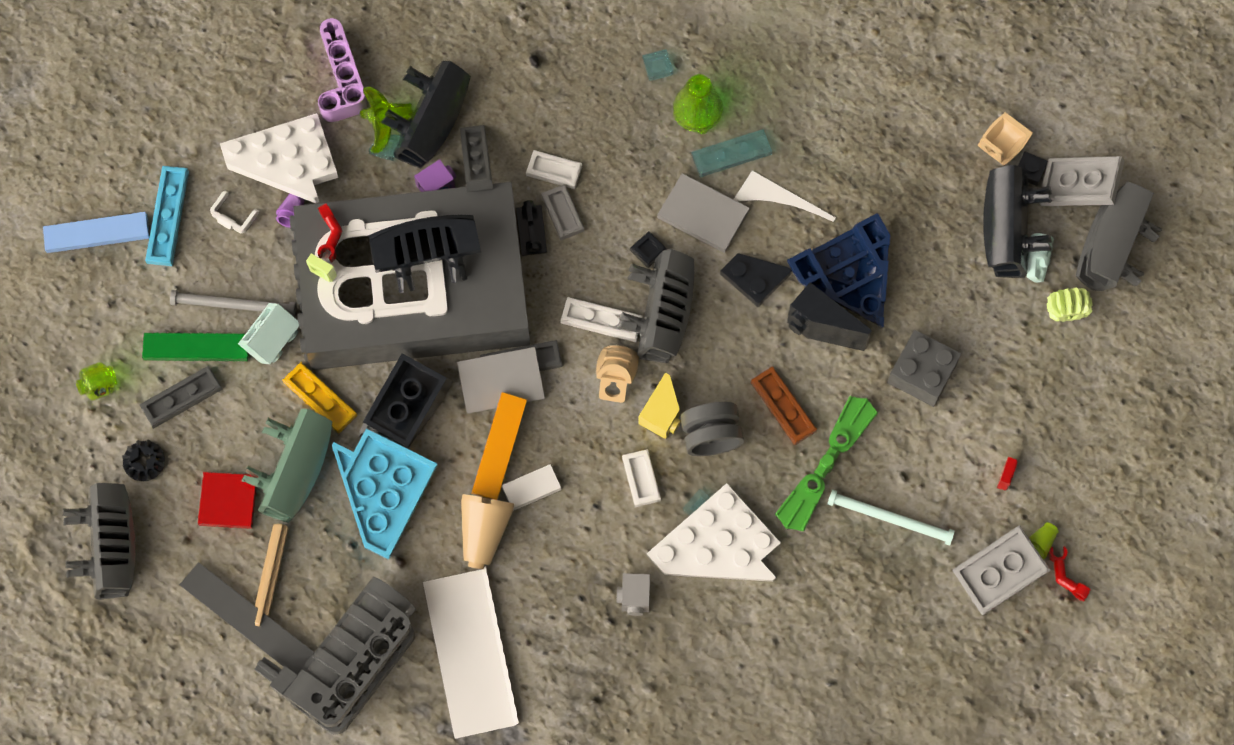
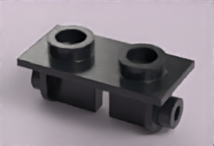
[516,200,547,256]

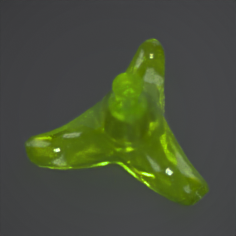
[360,87,413,153]

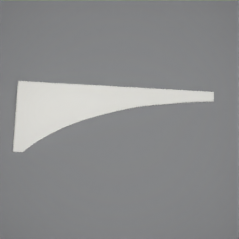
[733,171,836,222]

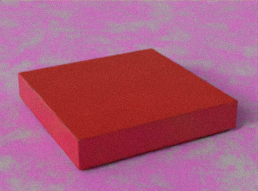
[198,472,257,529]

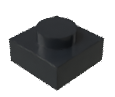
[1018,151,1048,186]

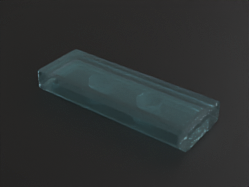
[691,129,772,177]

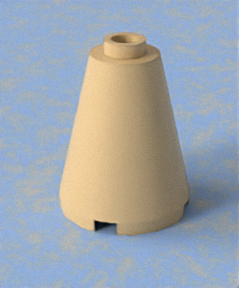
[461,494,514,570]

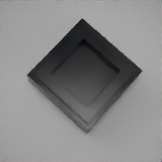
[630,231,667,268]

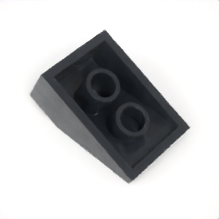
[787,282,872,351]
[363,353,453,448]

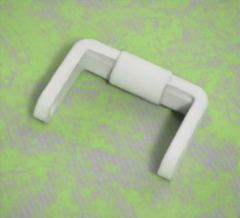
[210,190,259,233]

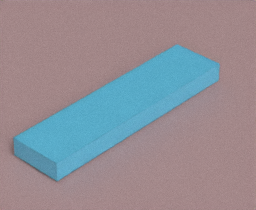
[145,166,189,266]

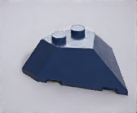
[787,213,890,328]

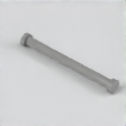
[170,290,297,317]

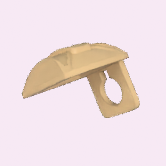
[978,112,1033,166]
[596,345,639,403]

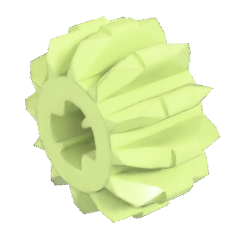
[1047,287,1093,322]

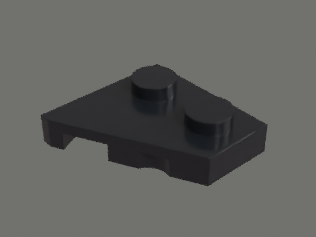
[720,253,792,307]

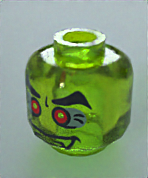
[76,362,117,401]

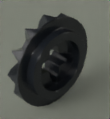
[122,440,165,481]

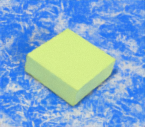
[306,253,337,282]

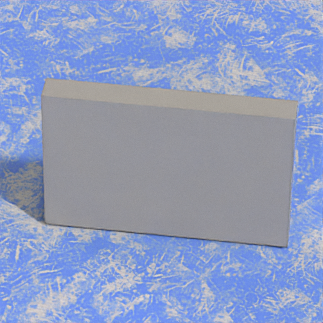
[1040,156,1124,206]
[657,173,750,253]
[457,347,545,414]
[952,525,1051,616]

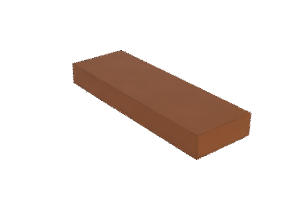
[751,366,817,445]

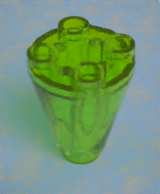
[673,74,723,134]

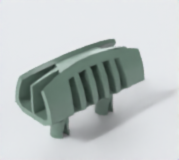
[241,409,332,523]

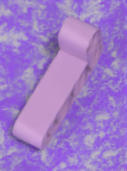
[318,18,367,122]

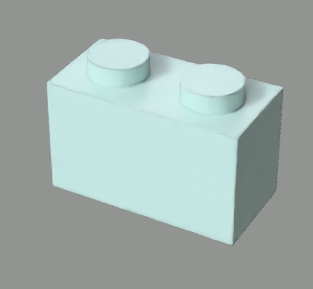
[238,303,299,364]

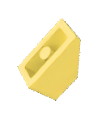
[639,373,681,439]

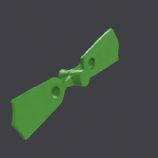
[775,396,878,532]

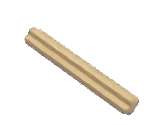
[255,523,289,626]

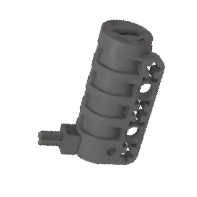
[254,577,416,735]

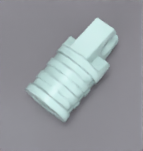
[1027,233,1054,283]

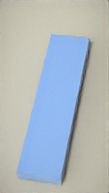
[43,212,149,253]

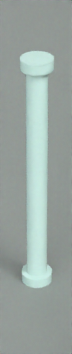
[828,489,955,546]

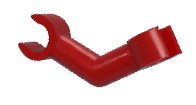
[317,203,343,263]
[1049,546,1091,602]

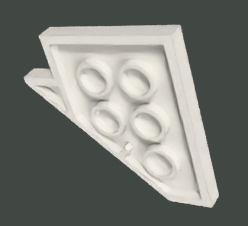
[220,113,339,203]
[647,483,781,582]

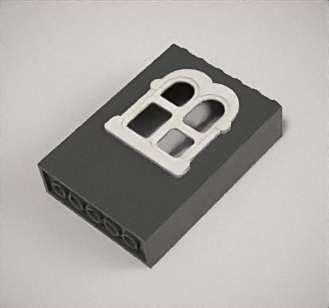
[290,182,530,370]

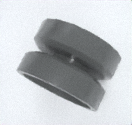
[680,402,744,456]

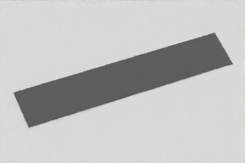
[179,562,314,674]

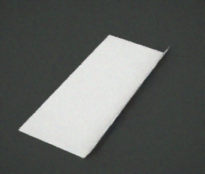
[423,566,519,739]

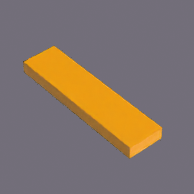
[471,392,527,500]

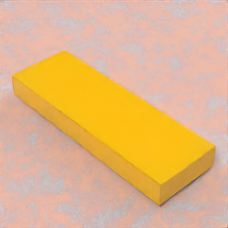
[283,362,358,434]

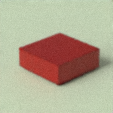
[997,457,1018,491]

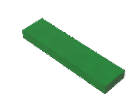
[142,333,248,361]

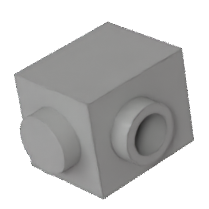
[617,573,650,616]

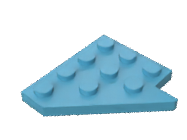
[332,429,438,560]

